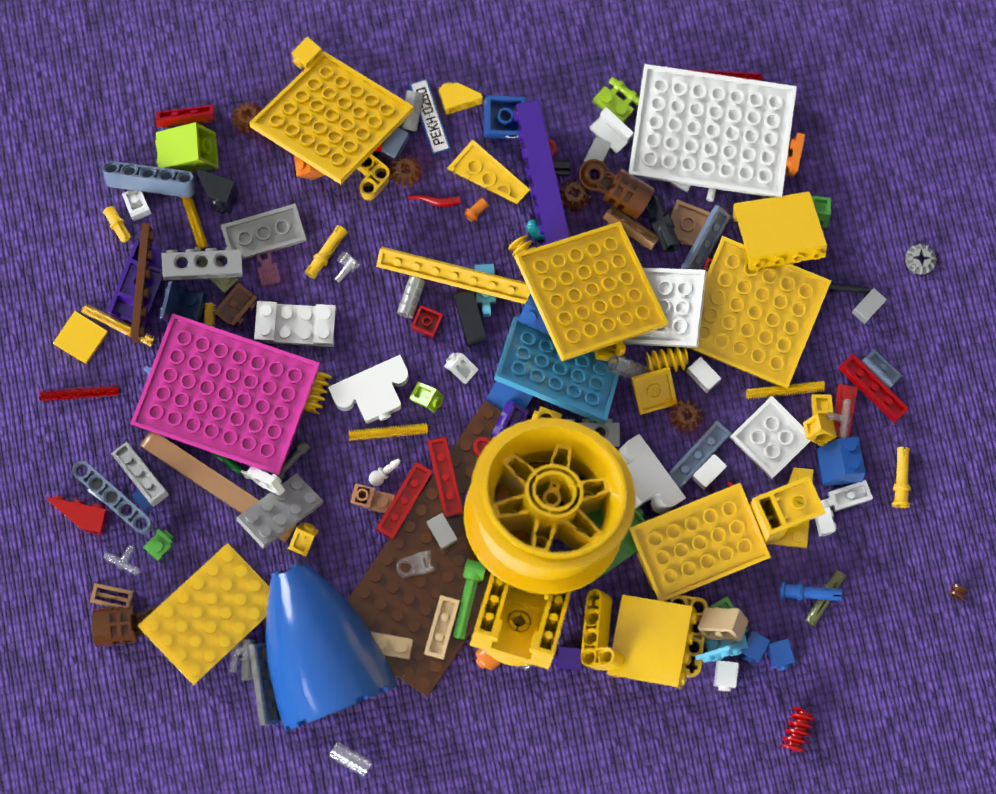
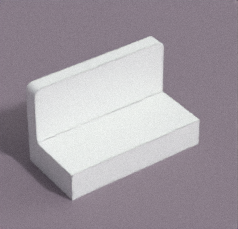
[590,107,634,154]

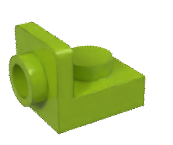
[409,382,444,413]

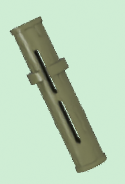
[804,570,847,627]

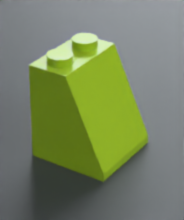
[155,122,219,172]

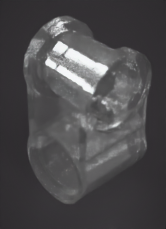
[396,550,436,578]

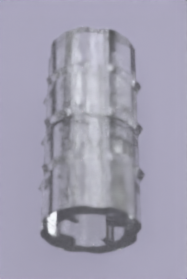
[607,355,648,380]
[328,741,372,777]

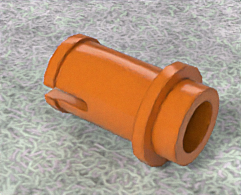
[464,198,489,222]

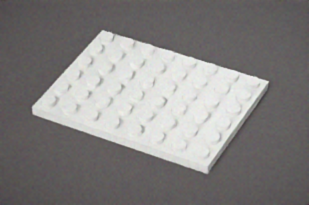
[629,64,797,197]

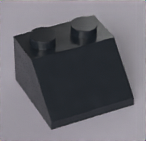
[197,169,239,214]

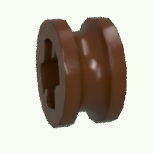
[948,584,969,601]

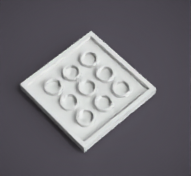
[623,268,707,348]

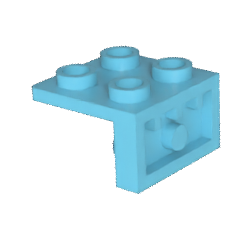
[695,634,748,663]

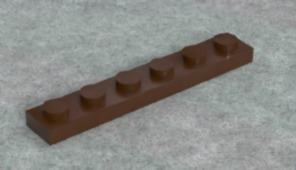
[130,223,155,343]

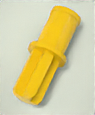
[103,206,131,243]

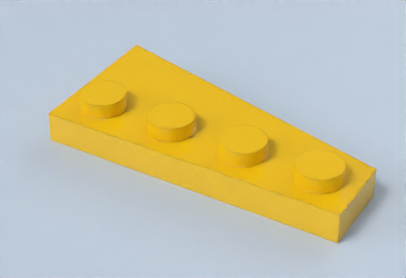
[447,140,530,205]
[769,467,814,549]

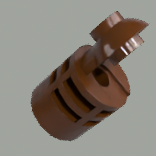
[579,159,655,219]
[91,605,158,647]

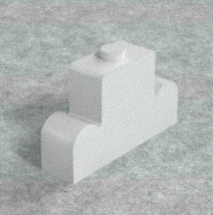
[328,355,408,424]
[618,434,686,514]

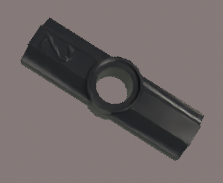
[646,195,681,252]

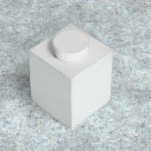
[714,660,739,692]

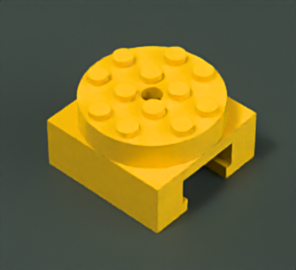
[470,573,571,669]

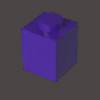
[553,647,582,670]

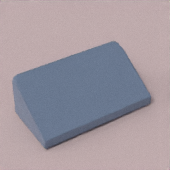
[862,349,902,389]

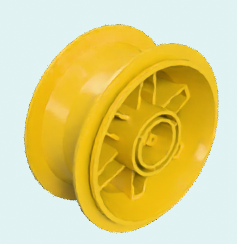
[464,418,636,594]

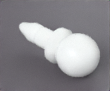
[369,459,401,486]

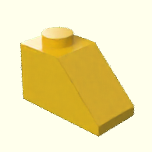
[439,82,483,115]

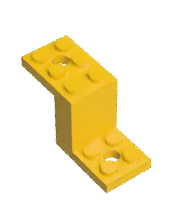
[750,476,826,545]

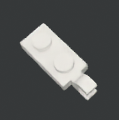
[241,466,285,496]
[821,480,873,512]

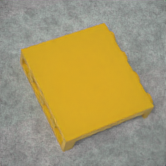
[733,191,827,270]
[607,595,698,689]

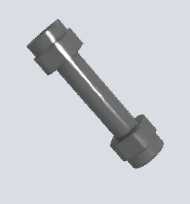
[271,440,311,481]

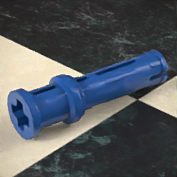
[781,582,843,602]

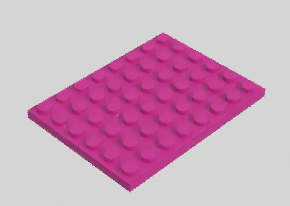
[130,313,321,476]

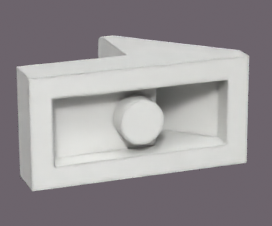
[122,190,152,221]

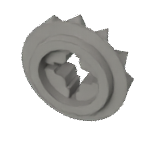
[905,243,937,274]

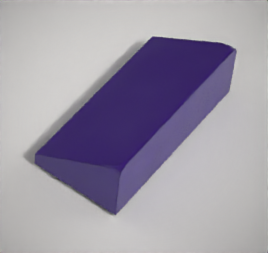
[491,402,529,438]

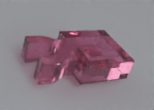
[256,251,281,288]

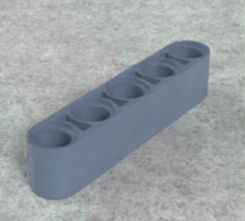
[102,161,196,197]
[72,461,153,534]

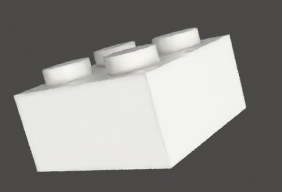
[815,507,836,537]

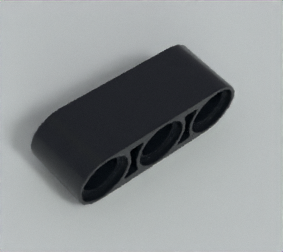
[453,290,487,347]

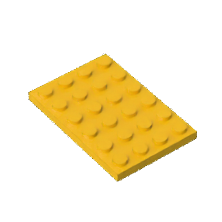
[629,483,771,601]
[138,543,269,686]

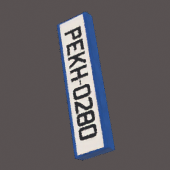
[409,79,451,156]

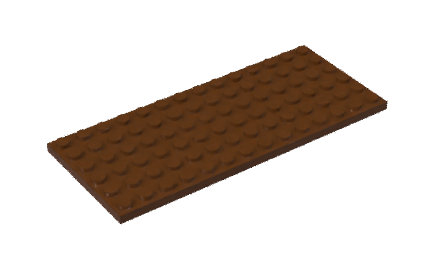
[347,400,578,698]

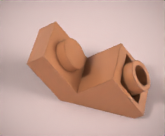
[350,483,395,514]

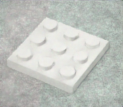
[729,396,810,479]

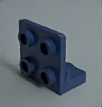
[160,281,207,323]

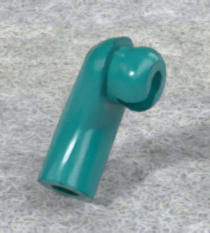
[526,220,544,240]

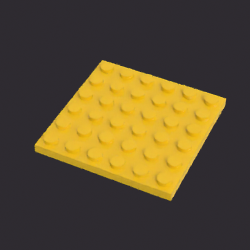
[250,51,414,184]
[514,221,669,361]
[686,236,831,389]

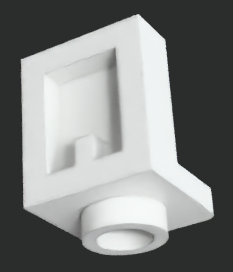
[444,352,479,384]

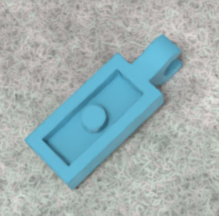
[475,264,496,317]

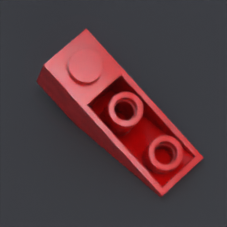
[47,495,109,535]

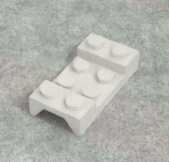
[254,301,336,347]

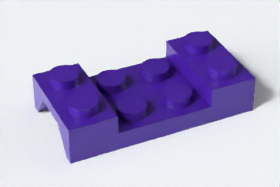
[107,240,166,328]

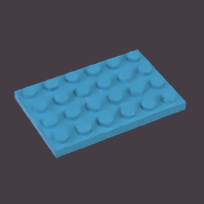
[494,316,623,425]

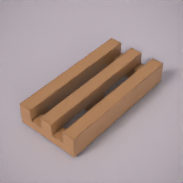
[90,583,135,609]

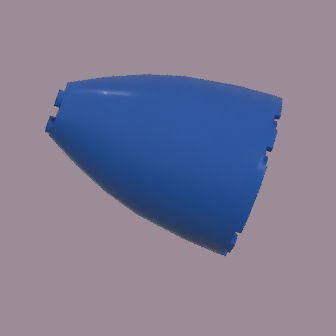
[266,562,398,731]

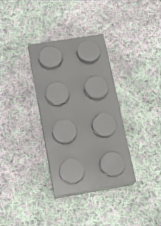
[221,204,307,260]
[236,473,323,548]

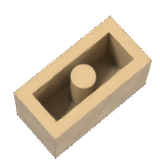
[698,607,748,641]

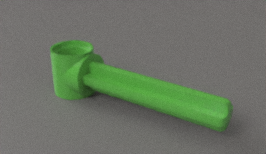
[453,559,486,639]

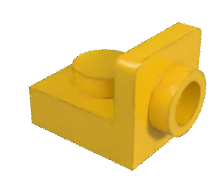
[811,394,834,420]
[288,523,319,557]

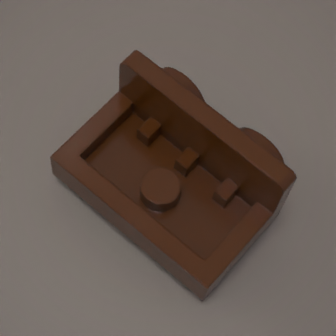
[213,282,258,327]

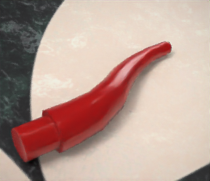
[407,195,461,207]

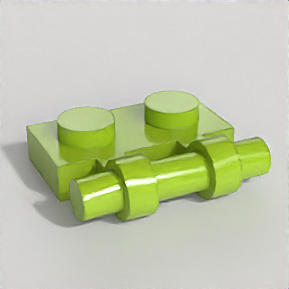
[592,77,639,123]

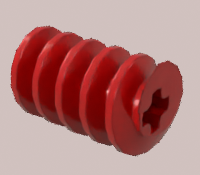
[780,707,816,752]

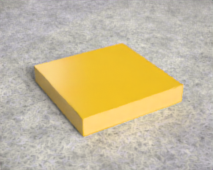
[53,311,109,365]
[631,367,678,415]

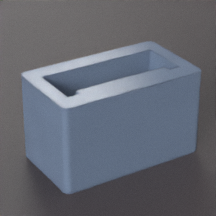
[380,128,409,163]

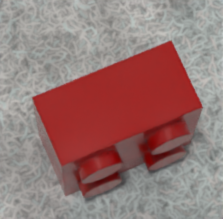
[411,305,443,339]

